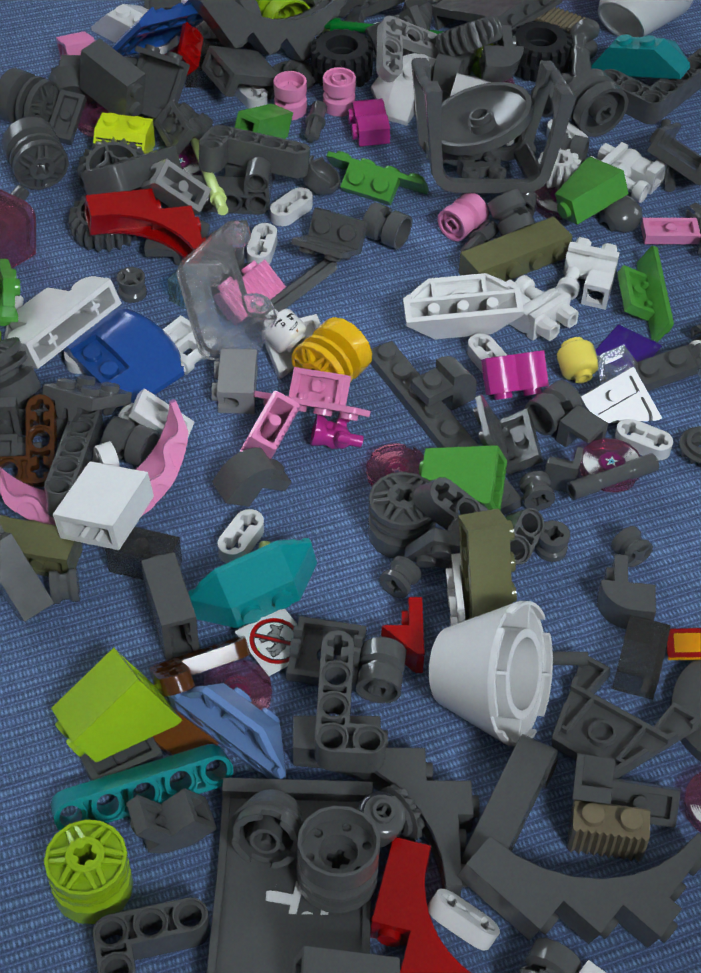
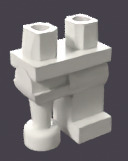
[590,142,667,203]
[556,237,620,310]
[506,275,579,341]

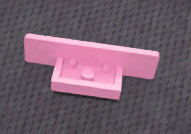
[254,367,371,421]

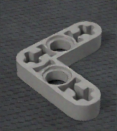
[376,16,440,82]

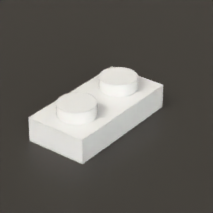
[128,388,194,437]

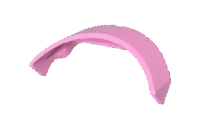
[0,399,188,525]

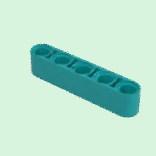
[50,744,233,830]

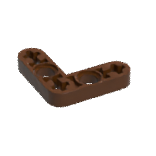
[0,394,57,487]
[149,636,250,696]

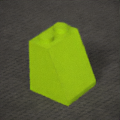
[51,648,182,762]

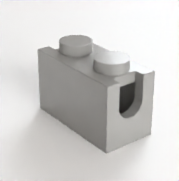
[141,159,211,215]
[212,349,258,414]

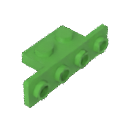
[326,151,429,206]
[617,245,674,342]
[0,259,20,326]

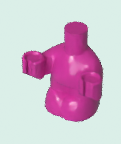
[310,412,364,449]

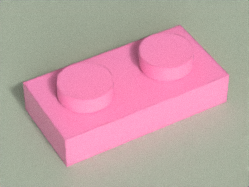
[641,218,701,245]

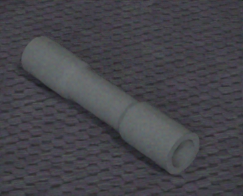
[567,453,659,500]

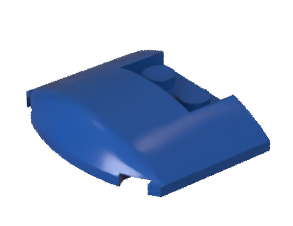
[112,0,204,56]
[62,307,185,409]

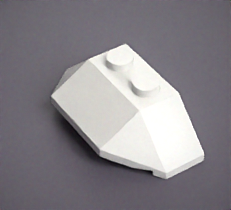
[91,4,178,55]
[371,53,436,126]
[403,273,524,340]

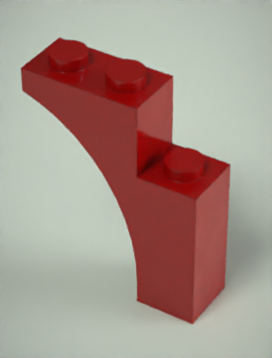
[85,188,208,267]
[371,837,471,973]

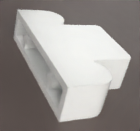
[7,276,122,369]

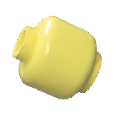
[557,337,599,383]

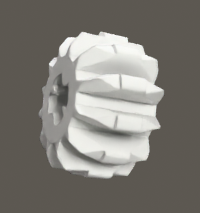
[538,148,581,190]

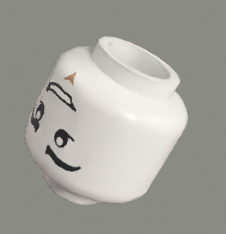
[262,309,307,353]

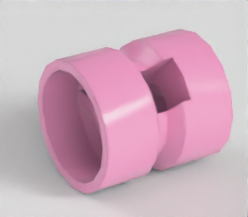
[323,67,356,117]
[273,71,307,120]
[437,193,489,242]

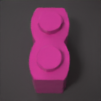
[348,98,390,147]
[481,350,549,400]

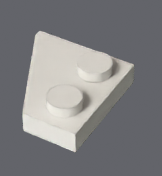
[581,367,662,423]

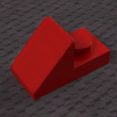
[381,597,425,673]

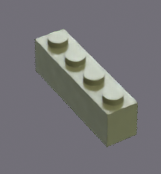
[459,216,573,282]
[458,508,517,621]
[0,515,83,577]

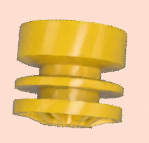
[292,317,372,383]

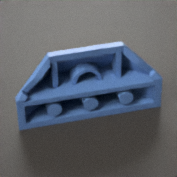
[168,683,287,779]

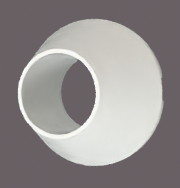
[598,0,693,37]
[429,601,553,747]

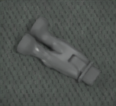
[569,19,600,79]

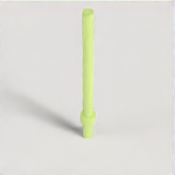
[190,137,228,215]

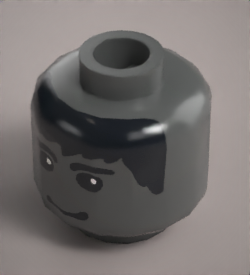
[357,791,406,847]

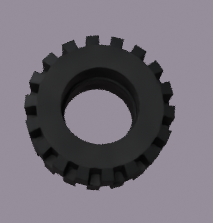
[512,21,572,82]
[311,29,373,87]

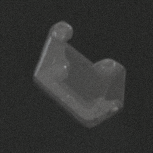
[176,220,277,360]

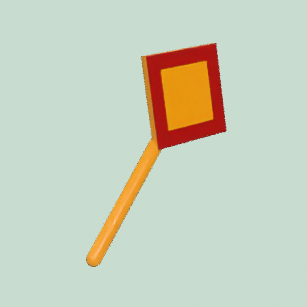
[666,628,701,660]

